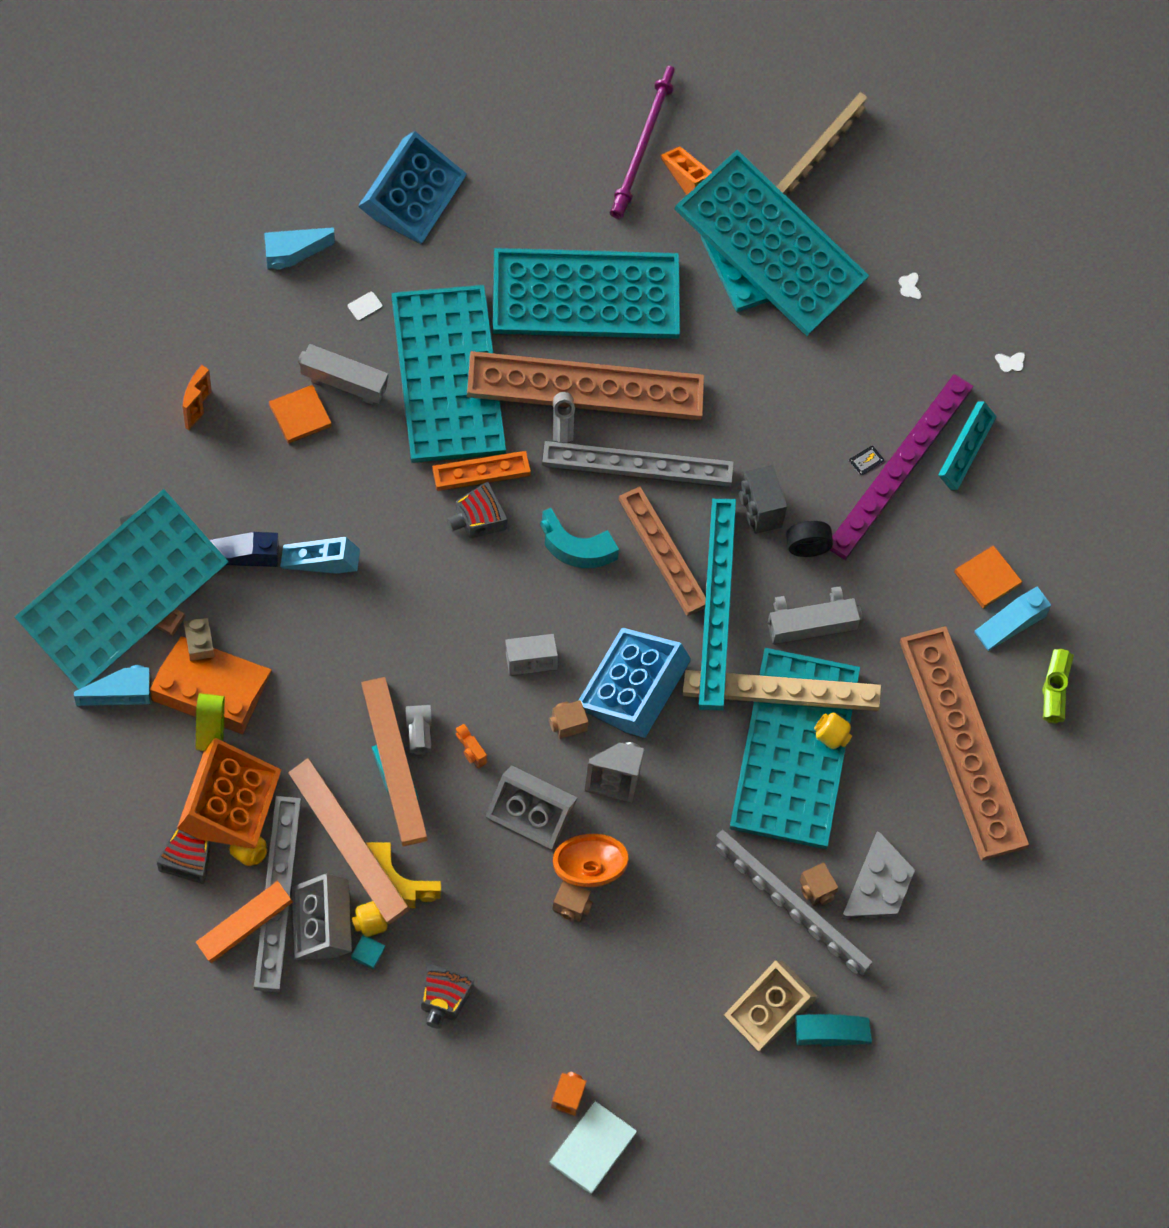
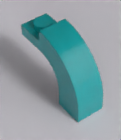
[540,508,619,568]

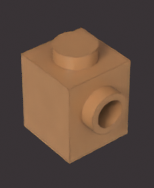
[549,700,589,739]
[799,862,838,906]
[552,880,593,922]

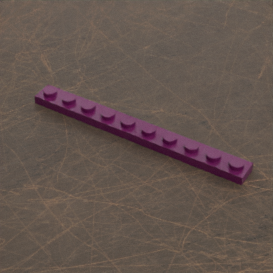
[830,374,973,561]

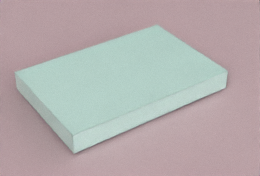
[549,1101,637,1194]

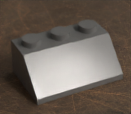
[584,742,644,802]
[485,765,577,849]
[292,873,352,960]

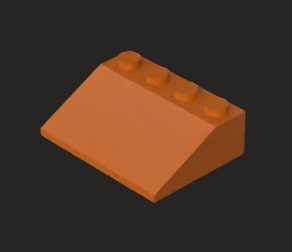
[150,636,272,734]
[177,737,281,849]

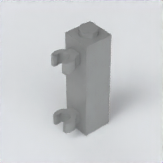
[298,344,388,405]
[767,586,862,644]

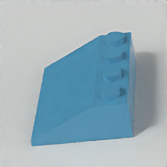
[358,131,467,244]
[578,628,691,738]

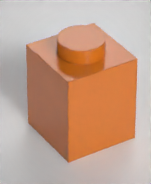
[551,1072,586,1116]

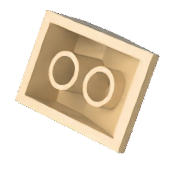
[724,960,818,1051]

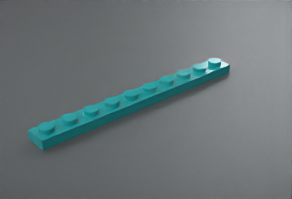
[699,499,736,711]

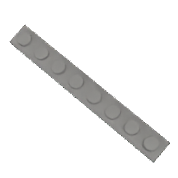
[542,441,734,487]
[254,796,301,992]
[714,829,873,977]

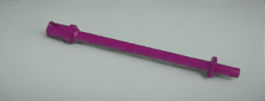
[609,66,675,219]

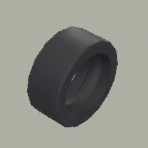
[786,520,833,557]

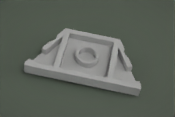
[842,832,915,919]

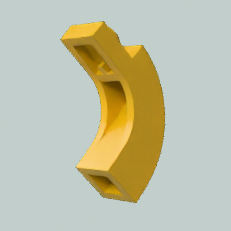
[366,842,441,908]

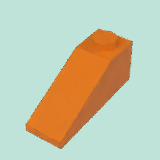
[661,146,712,195]

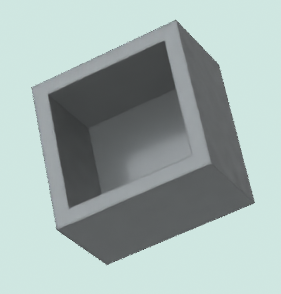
[739,465,787,534]

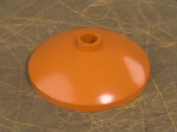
[553,834,628,888]

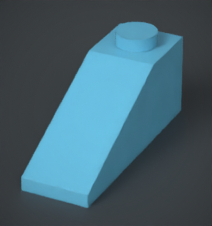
[264,228,335,270]
[280,537,360,574]
[974,586,1051,651]
[74,665,151,706]

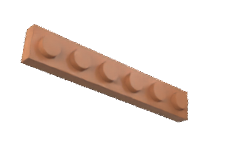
[619,487,706,617]

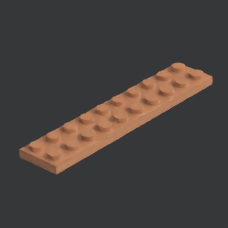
[467,351,704,421]
[900,626,1029,861]

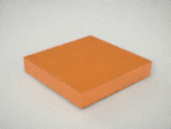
[269,384,332,444]
[954,545,1022,609]

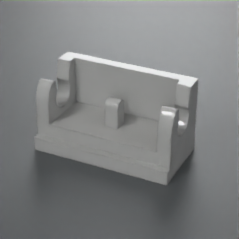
[505,634,558,675]

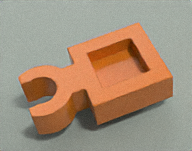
[455,724,487,769]

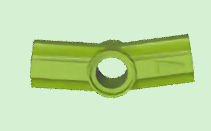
[1042,649,1074,724]

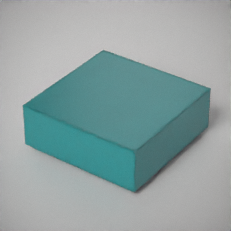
[351,935,386,970]

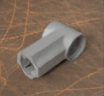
[553,392,575,443]
[406,705,431,755]

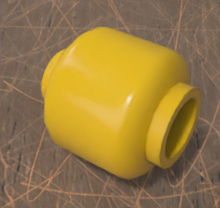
[814,713,852,749]
[229,836,267,866]
[352,901,388,937]

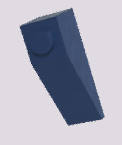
[210,532,279,567]

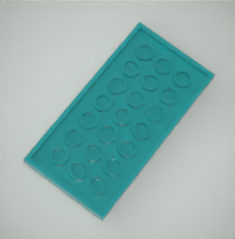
[674,150,869,336]
[493,248,680,339]

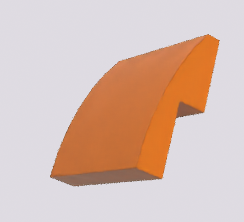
[182,365,212,430]

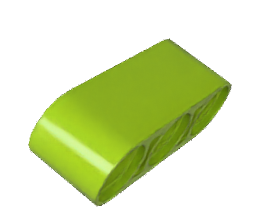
[196,693,225,751]

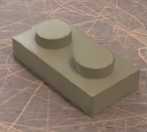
[184,618,215,661]

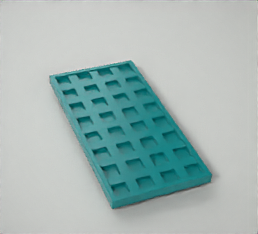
[391,285,506,463]
[14,489,229,689]
[729,648,860,850]

